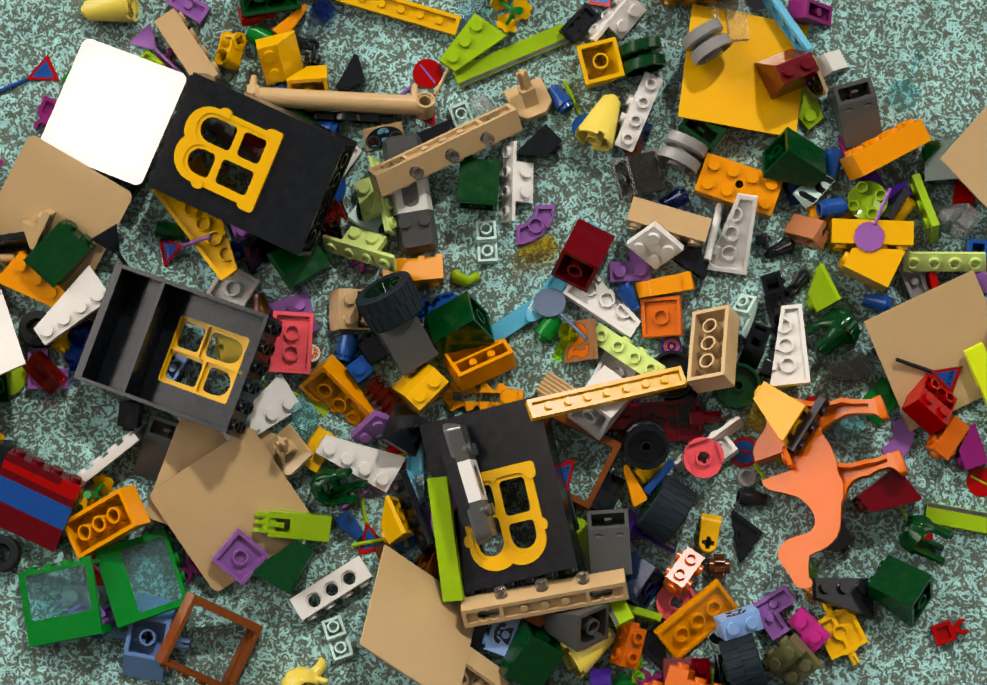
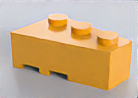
[0,250,68,307]
[382,253,444,288]
[442,338,516,392]

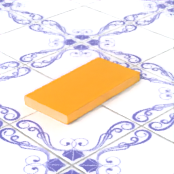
[653,579,739,658]

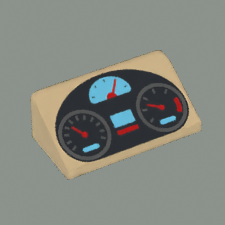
[807,55,828,100]
[362,121,404,151]

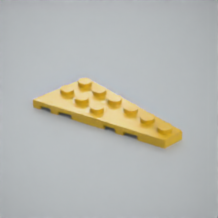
[152,154,239,283]

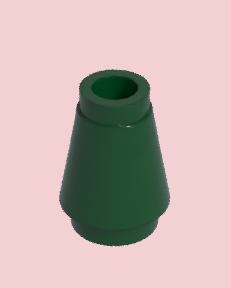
[155,220,184,240]

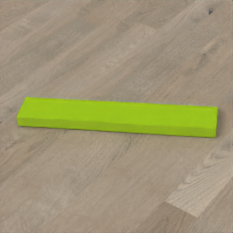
[427,476,465,602]

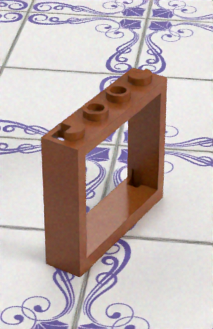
[518,414,622,512]
[155,591,263,685]

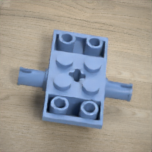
[107,594,191,682]

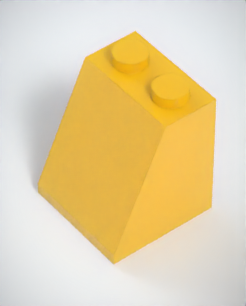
[838,248,905,293]
[391,364,449,415]
[753,381,809,446]

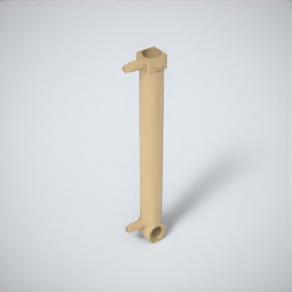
[247,74,435,120]

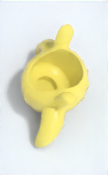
[281,657,329,685]

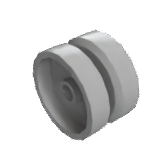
[680,18,733,67]
[657,130,709,175]

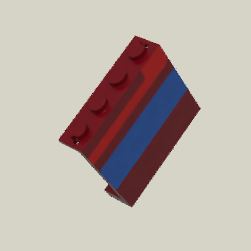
[0,448,87,552]

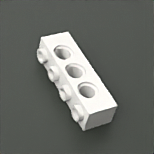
[289,556,373,622]

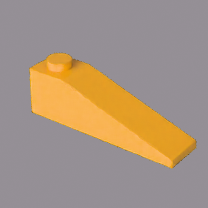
[298,354,374,426]

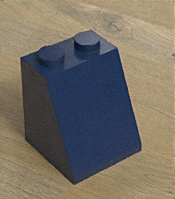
[626,551,665,609]

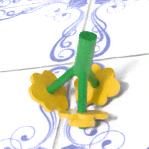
[490,0,532,33]
[78,473,114,509]

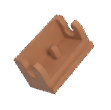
[783,213,831,250]

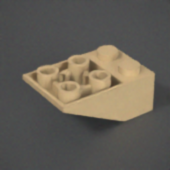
[329,288,371,332]

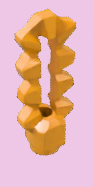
[443,382,524,412]

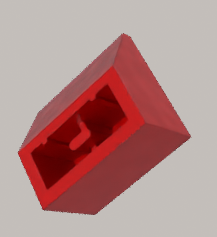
[902,373,957,435]

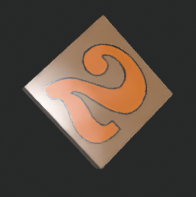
[561,318,598,364]

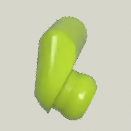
[450,269,481,287]

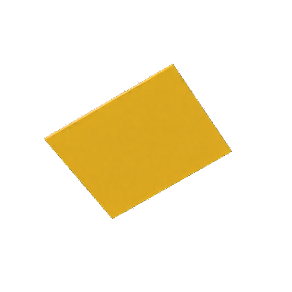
[678,4,809,136]

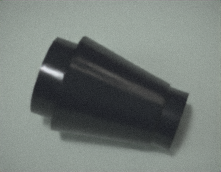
[736,487,768,507]

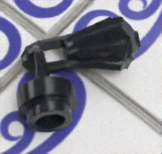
[295,34,321,66]
[755,233,796,259]
[782,269,811,299]

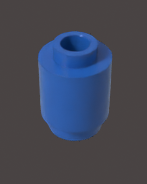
[816,197,848,219]
[335,332,360,363]

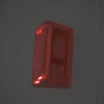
[23,350,68,396]

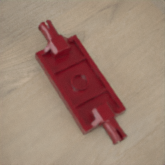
[607,398,723,446]

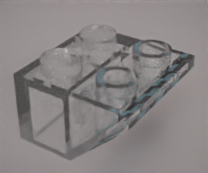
[935,203,984,240]

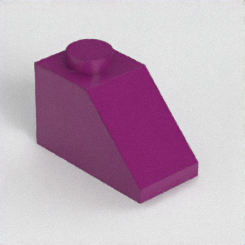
[787,0,832,27]
[954,424,987,472]

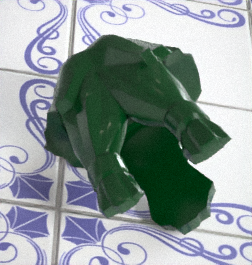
[805,307,862,356]
[310,467,368,508]
[898,515,954,565]

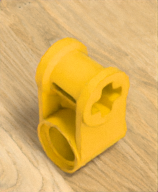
[214,31,247,71]
[698,513,722,554]

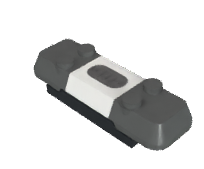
[382,133,438,255]
[439,423,497,545]

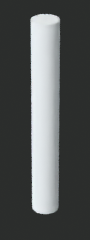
[703,203,725,262]

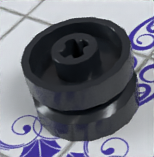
[655,350,692,401]
[622,418,669,470]

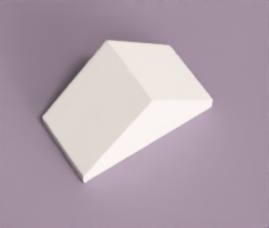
[816,49,848,79]

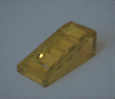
[515,233,559,259]

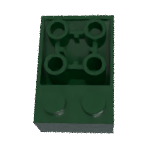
[677,118,730,153]

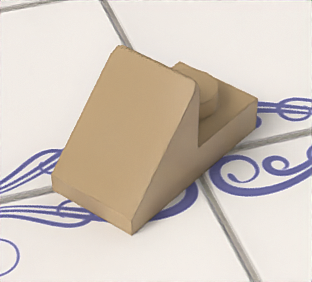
[21,208,56,250]

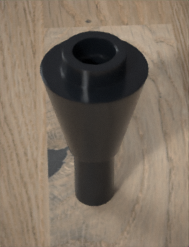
[714,654,731,685]

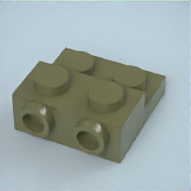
[762,633,823,685]

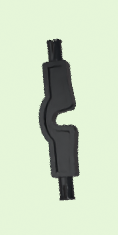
[307,111,393,124]

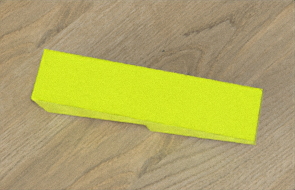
[963,342,987,408]

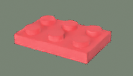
[269,311,314,374]

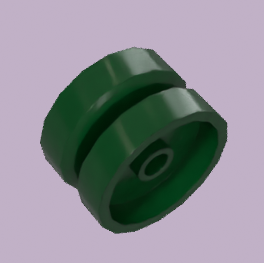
[618,36,667,77]
[713,363,761,410]

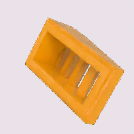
[271,4,308,35]
[623,464,648,508]

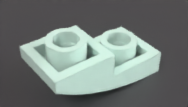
[447,100,474,127]
[476,220,498,265]
[733,293,759,339]
[321,615,355,663]

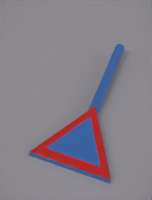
[0,54,60,93]

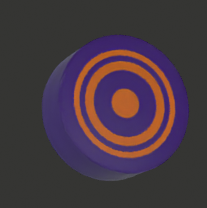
[661,337,682,352]

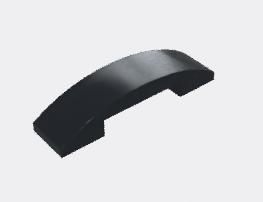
[760,271,787,342]

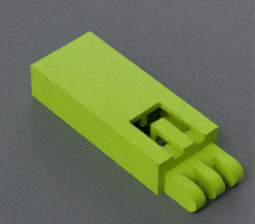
[253,509,332,542]

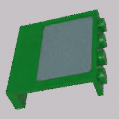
[94,528,190,632]
[18,556,112,647]

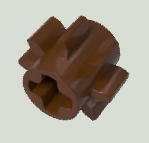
[707,554,730,578]

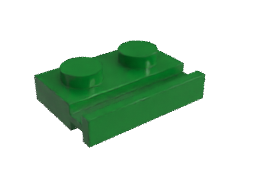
[862,376,897,426]

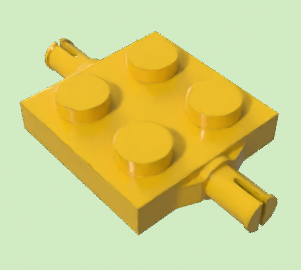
[818,603,869,666]

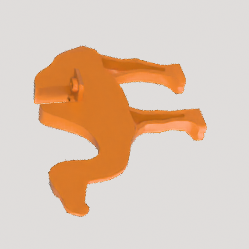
[753,395,909,589]

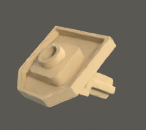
[504,69,552,122]
[267,424,314,475]

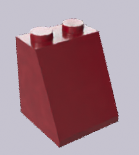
[754,49,820,100]
[550,218,615,293]
[852,469,922,515]

